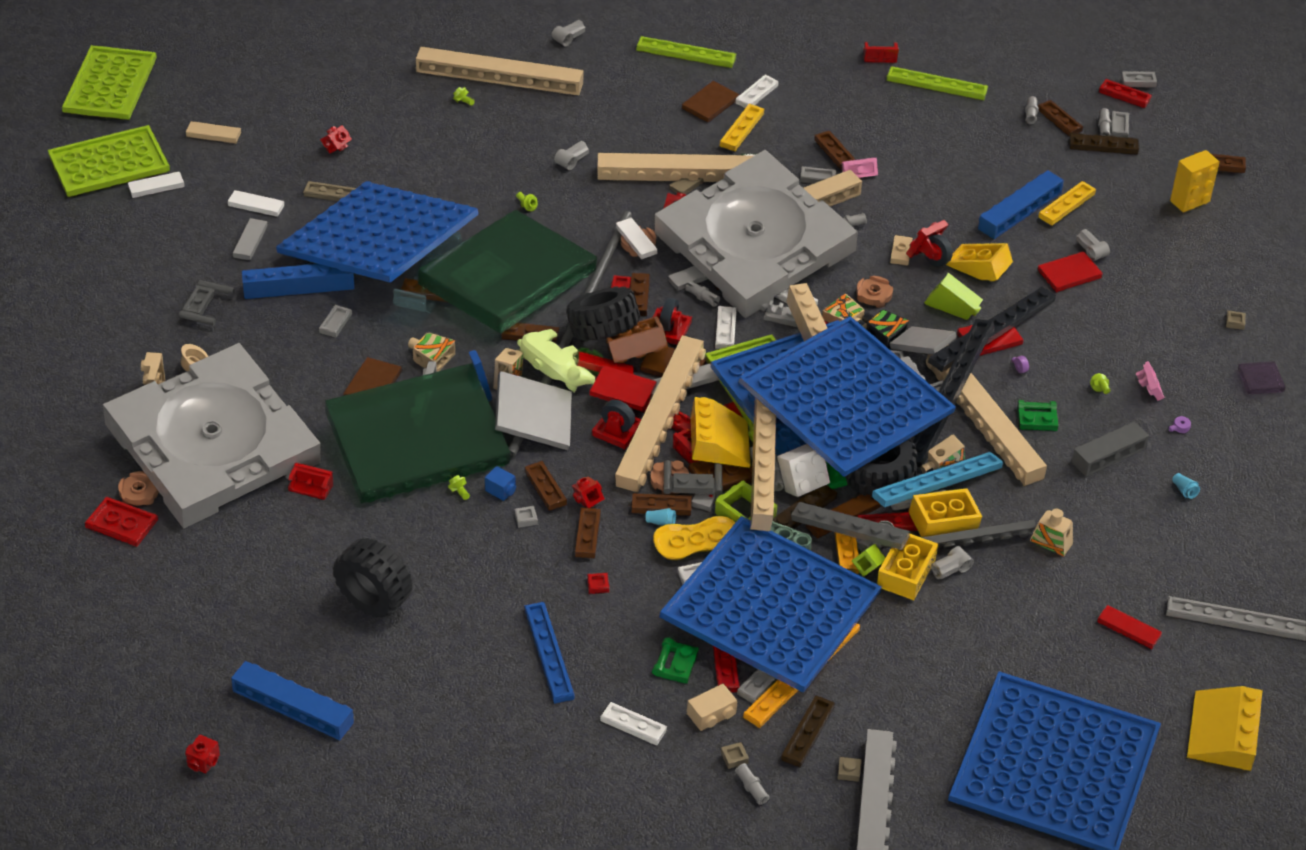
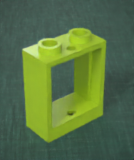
[715,481,777,522]

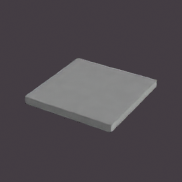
[495,371,572,450]

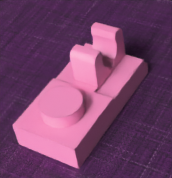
[842,158,878,178]
[1136,361,1164,401]

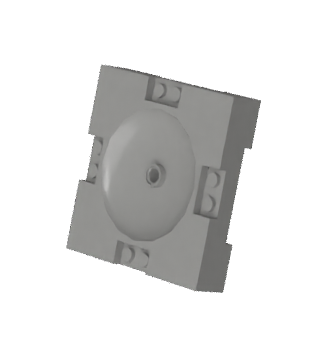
[655,150,858,319]
[103,343,321,529]

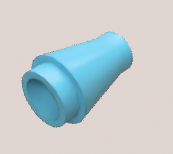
[1172,473,1200,499]
[646,508,676,526]

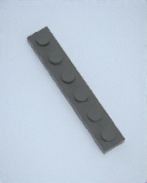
[791,502,910,550]
[922,520,1036,549]

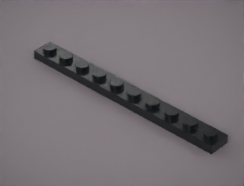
[928,287,1056,372]
[913,319,994,467]

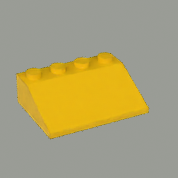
[691,397,751,468]
[1187,686,1262,771]

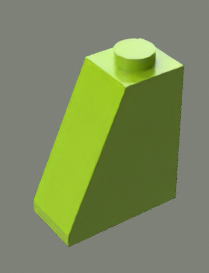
[924,273,983,320]

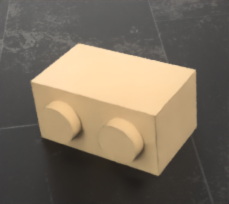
[687,684,737,731]

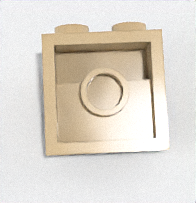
[141,352,166,385]

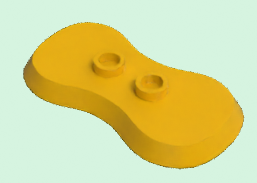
[653,516,736,560]

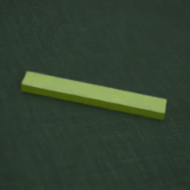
[637,36,736,68]
[887,67,988,100]

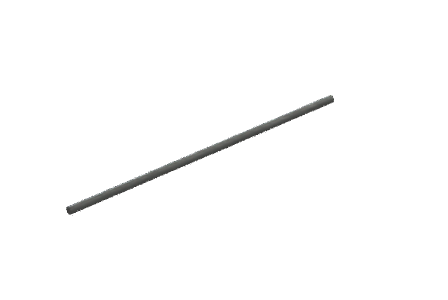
[506,211,632,458]

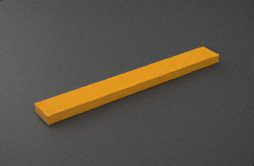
[743,623,860,728]

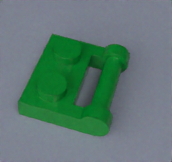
[1017,400,1058,431]
[652,638,699,684]

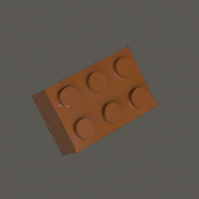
[606,316,668,363]

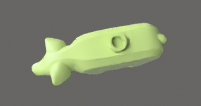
[517,329,595,393]

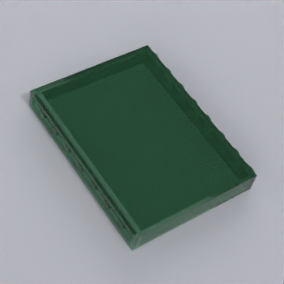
[418,209,597,334]
[325,363,510,504]

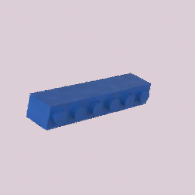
[978,170,1064,239]
[242,264,354,299]
[231,661,354,740]

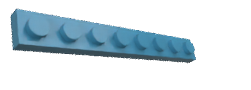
[872,452,1003,507]

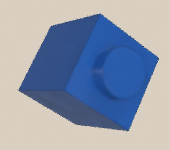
[485,466,516,501]

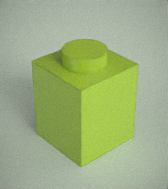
[851,544,885,577]

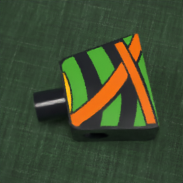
[862,310,909,349]

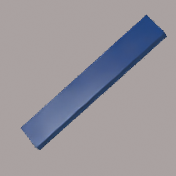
[524,602,575,703]

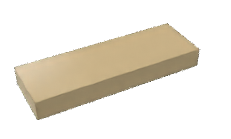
[186,121,241,143]

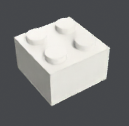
[777,444,830,497]

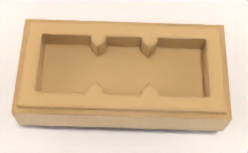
[890,235,913,265]

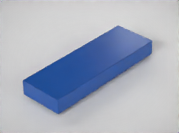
[469,350,493,402]

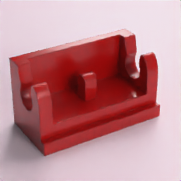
[863,42,899,63]
[673,429,698,464]
[288,463,333,500]

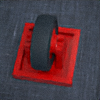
[906,220,953,267]
[653,298,692,345]
[592,400,642,449]

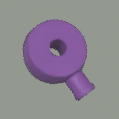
[1011,356,1029,373]
[1168,416,1191,433]

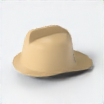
[180,344,208,371]

